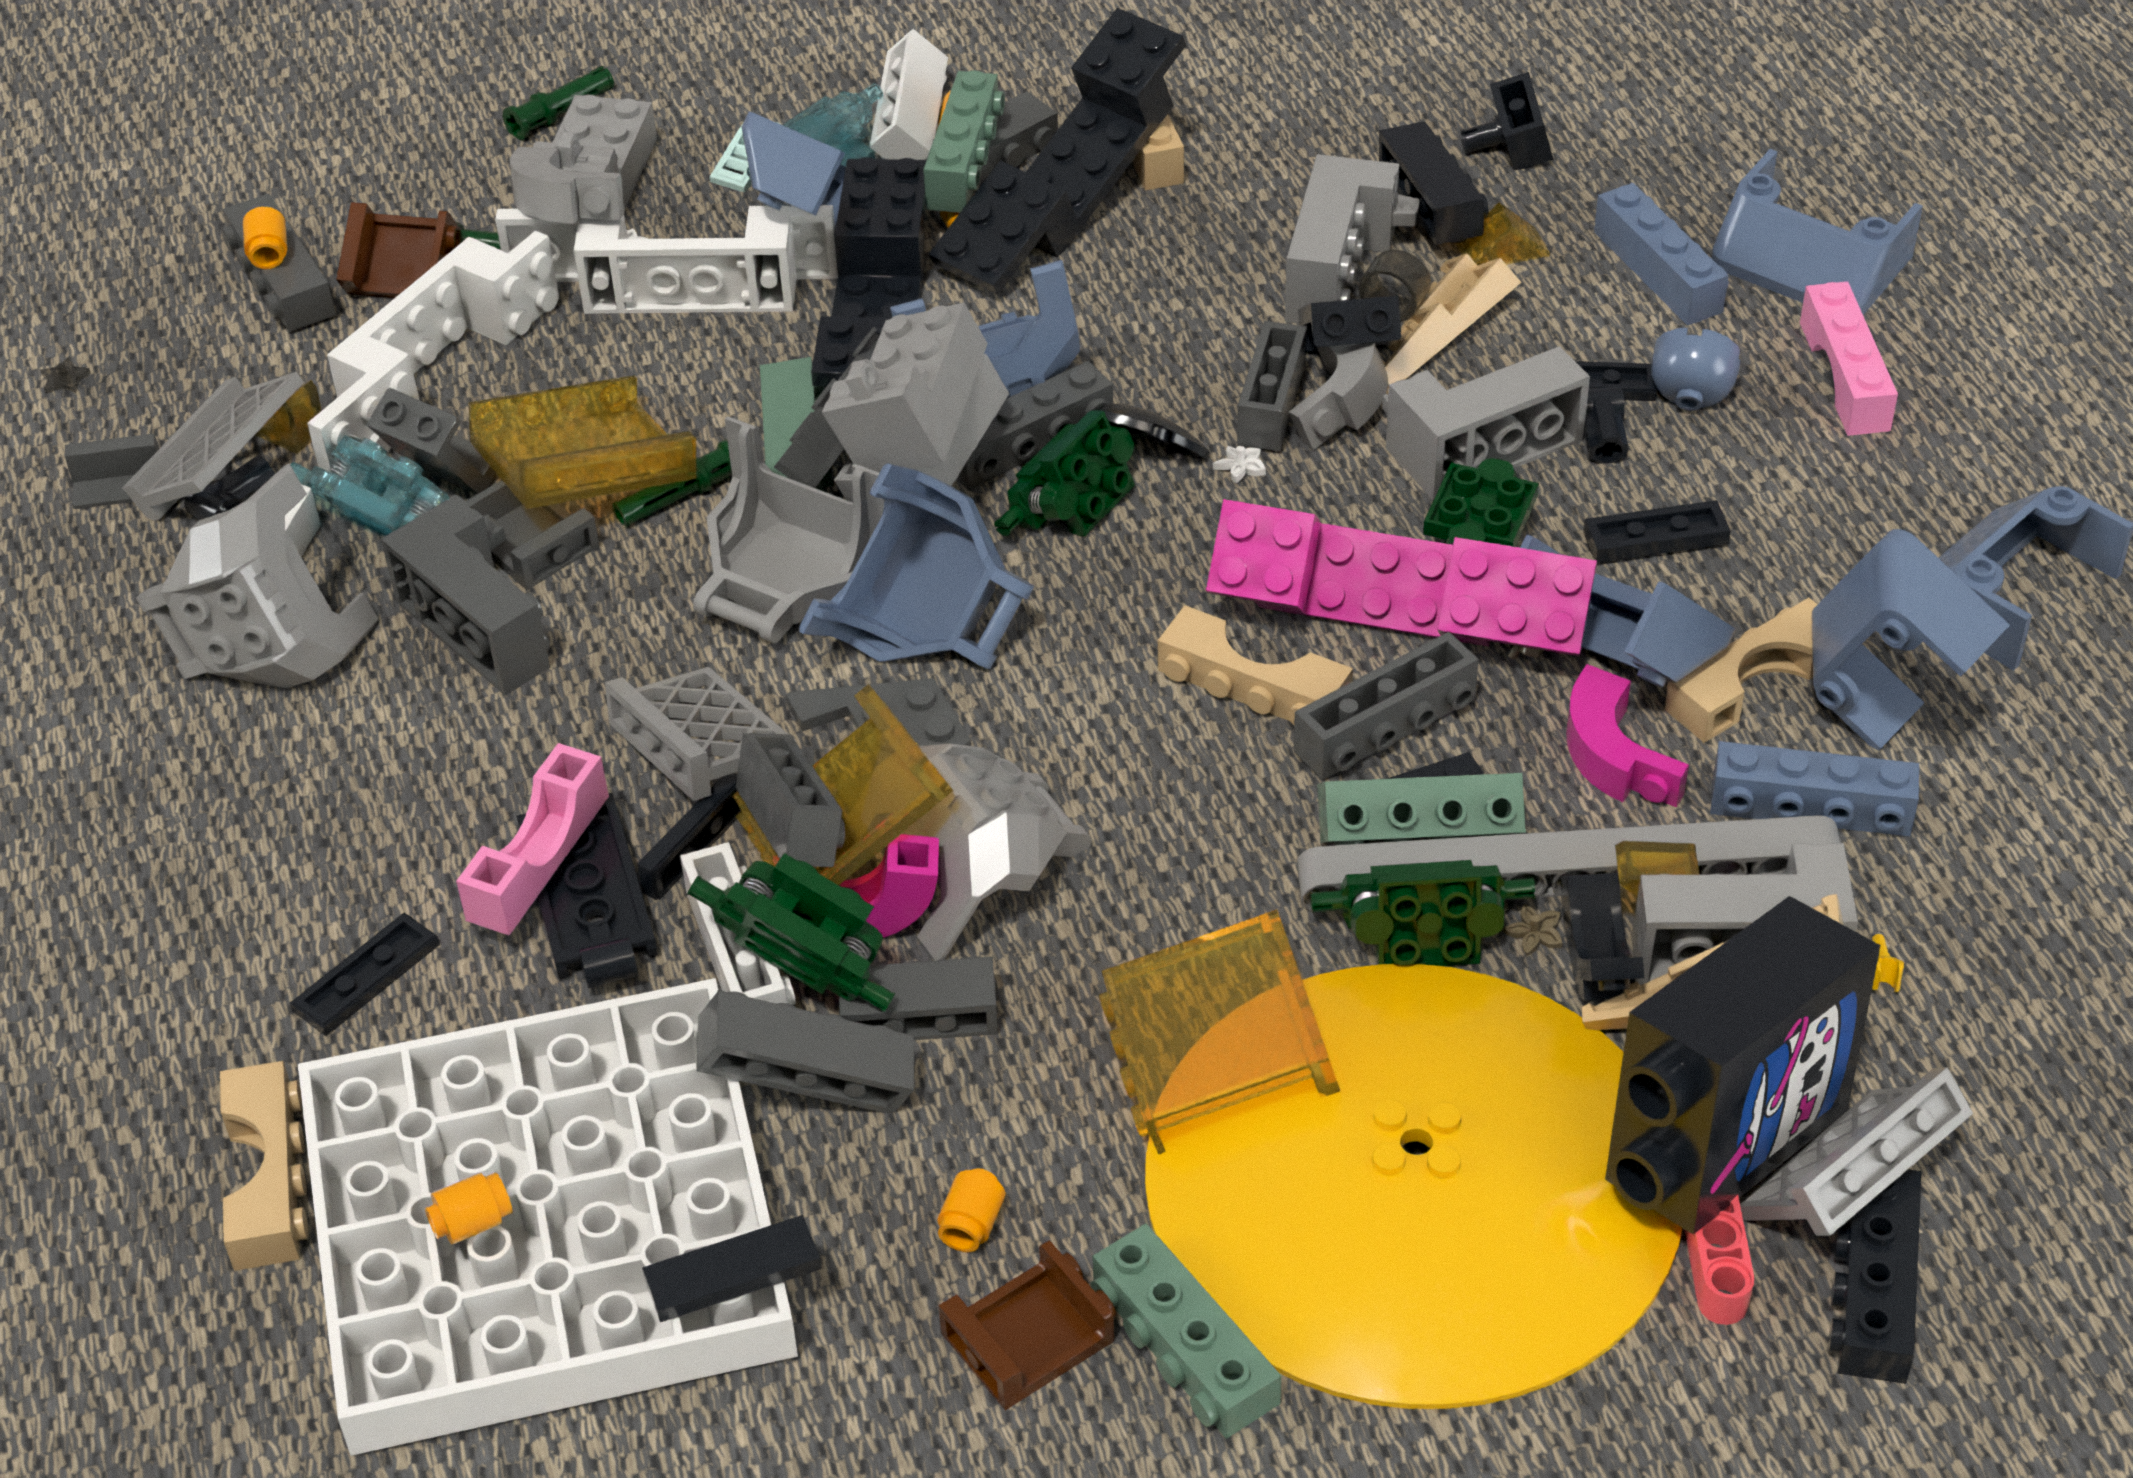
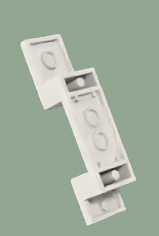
[495,205,838,314]
[307,230,559,488]

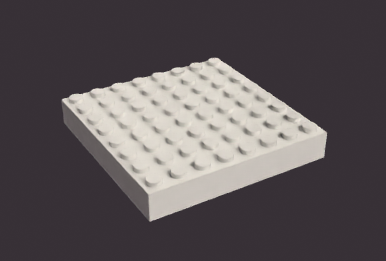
[298,978,798,1456]

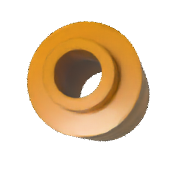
[243,207,287,269]
[937,1168,1006,1252]
[425,1172,513,1245]

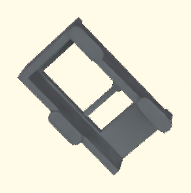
[774,327,880,488]

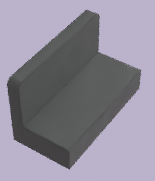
[64,433,159,509]

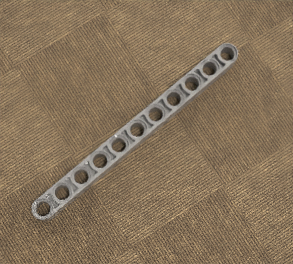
[1296,816,1842,911]

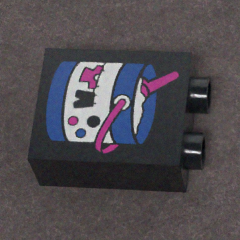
[1605,896,1881,1235]

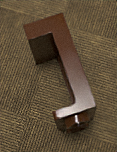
[336,202,462,298]
[938,1240,1116,1411]

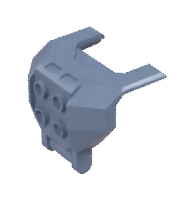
[890,260,1080,399]
[799,463,1034,669]

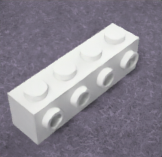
[869,29,948,160]
[680,842,796,1005]

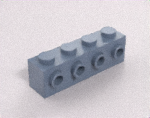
[1594,183,1729,326]
[1710,741,1919,837]

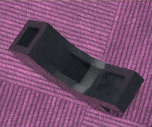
[1560,873,1644,1001]

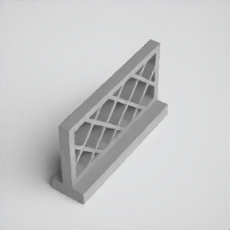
[122,372,304,521]
[605,667,797,801]
[1739,1067,1973,1236]

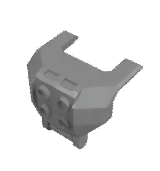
[693,416,885,643]
[136,464,379,689]
[844,744,1092,961]

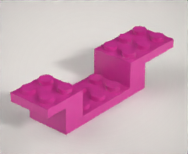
[1206,499,1597,656]

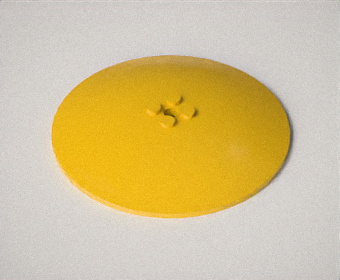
[1145,964,1683,1409]

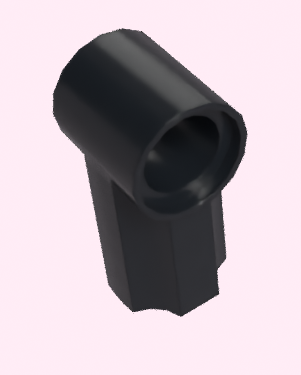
[1584,387,1628,464]
[184,455,276,520]

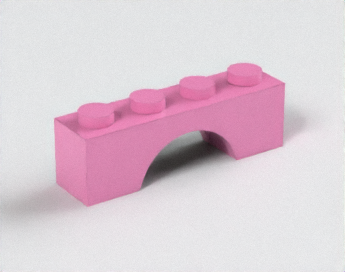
[1800,282,1898,436]
[456,743,609,936]

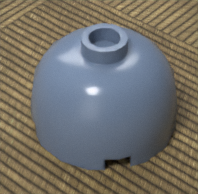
[1651,328,1741,411]

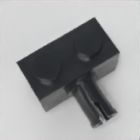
[1460,72,1554,170]

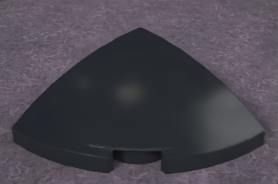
[1099,403,1210,460]

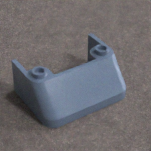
[741,112,846,228]
[1711,149,1923,315]
[1939,486,2133,670]
[1811,529,2010,751]
[1520,534,1736,688]

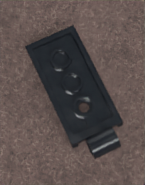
[517,793,658,989]

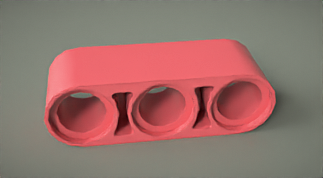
[1684,1195,1754,1325]

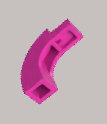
[1566,664,1689,807]
[832,833,939,938]

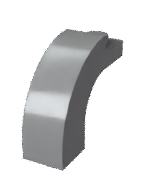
[510,147,625,224]
[1289,342,1388,451]

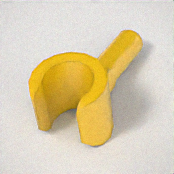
[1872,934,1904,992]

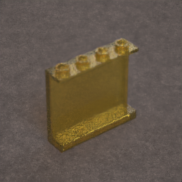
[469,375,696,509]
[733,684,954,885]
[1099,909,1340,1155]

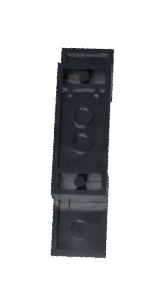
[928,8,1186,295]
[811,157,927,387]

